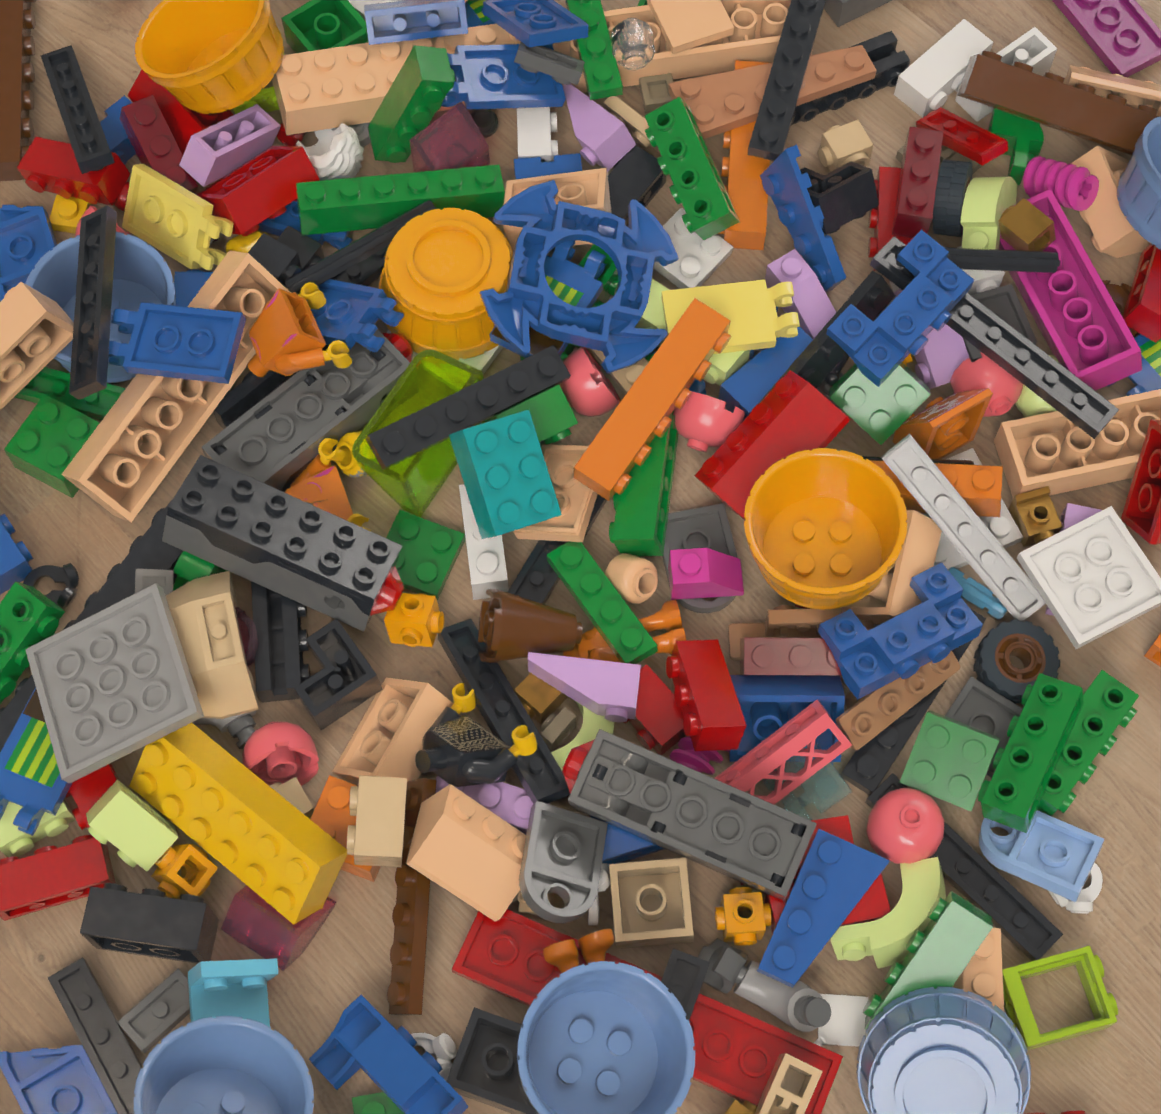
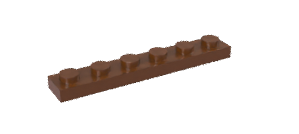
[387,778,437,1015]

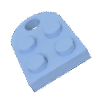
[979,810,1104,902]

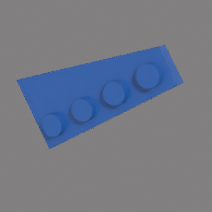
[760,144,846,292]
[757,829,890,988]

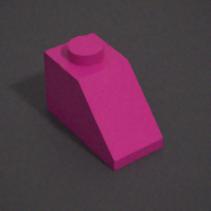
[668,548,744,600]

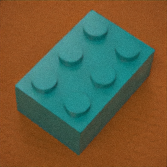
[449,410,562,539]

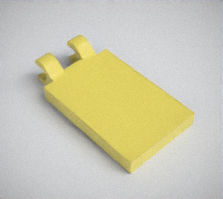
[122,164,234,271]
[661,280,800,354]

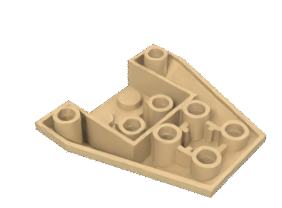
[166,571,259,719]

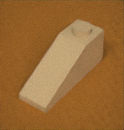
[755,1053,823,1114]

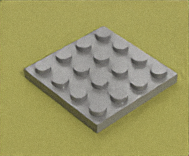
[25,583,204,784]

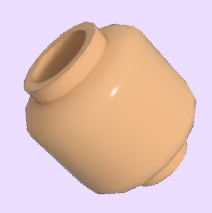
[605,553,658,604]

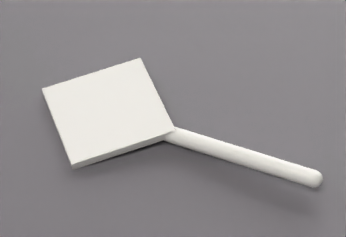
[814,994,868,1047]

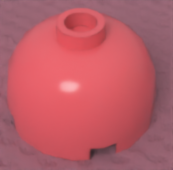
[560,347,621,417]
[950,352,1023,417]
[673,392,745,452]
[242,722,319,786]
[866,788,945,864]

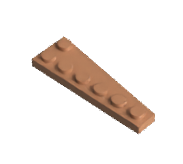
[668,45,877,139]

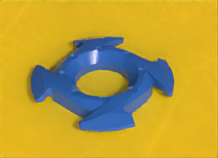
[480,180,679,373]

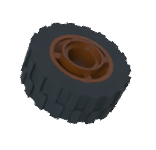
[933,160,973,237]
[973,620,1060,705]

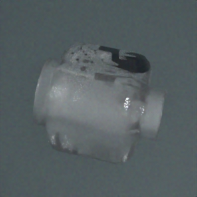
[611,18,655,70]

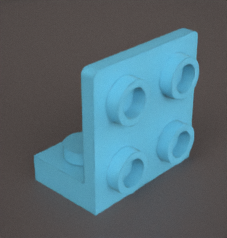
[188,958,278,1027]

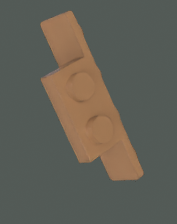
[728,605,874,660]
[836,651,961,750]

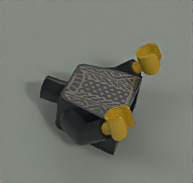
[415,683,537,787]

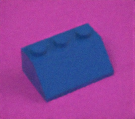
[729,675,845,762]

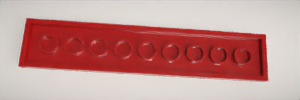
[451,909,843,1114]

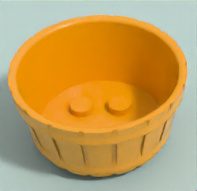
[135,0,284,114]
[379,208,513,360]
[744,448,907,610]

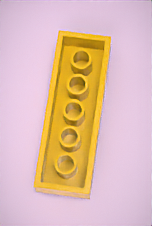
[129,723,347,925]

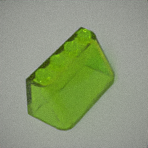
[352,350,485,517]

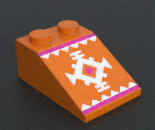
[892,388,993,459]

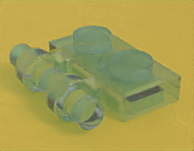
[763,741,853,821]

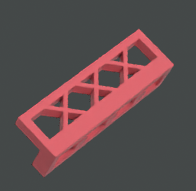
[714,699,852,805]

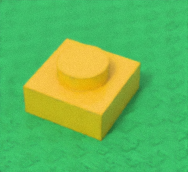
[49,195,91,234]

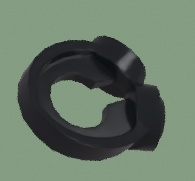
[23,563,79,609]

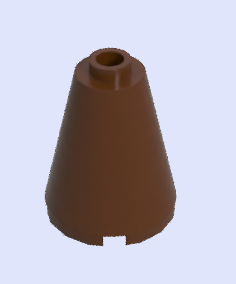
[478,589,582,663]

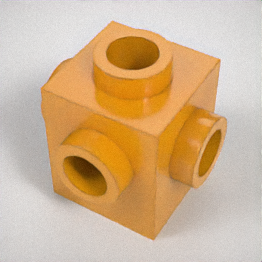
[384,593,444,647]
[151,844,218,899]
[715,887,771,946]

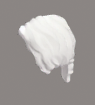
[296,123,364,181]

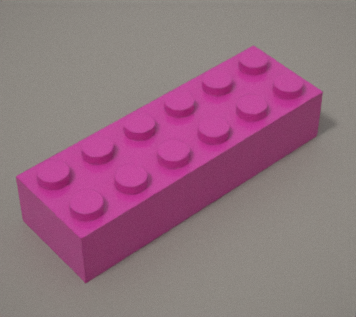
[999,189,1142,391]

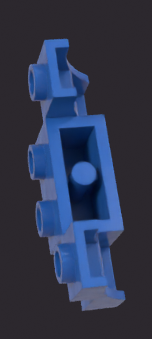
[826,229,974,387]
[818,562,983,700]
[309,994,468,1114]

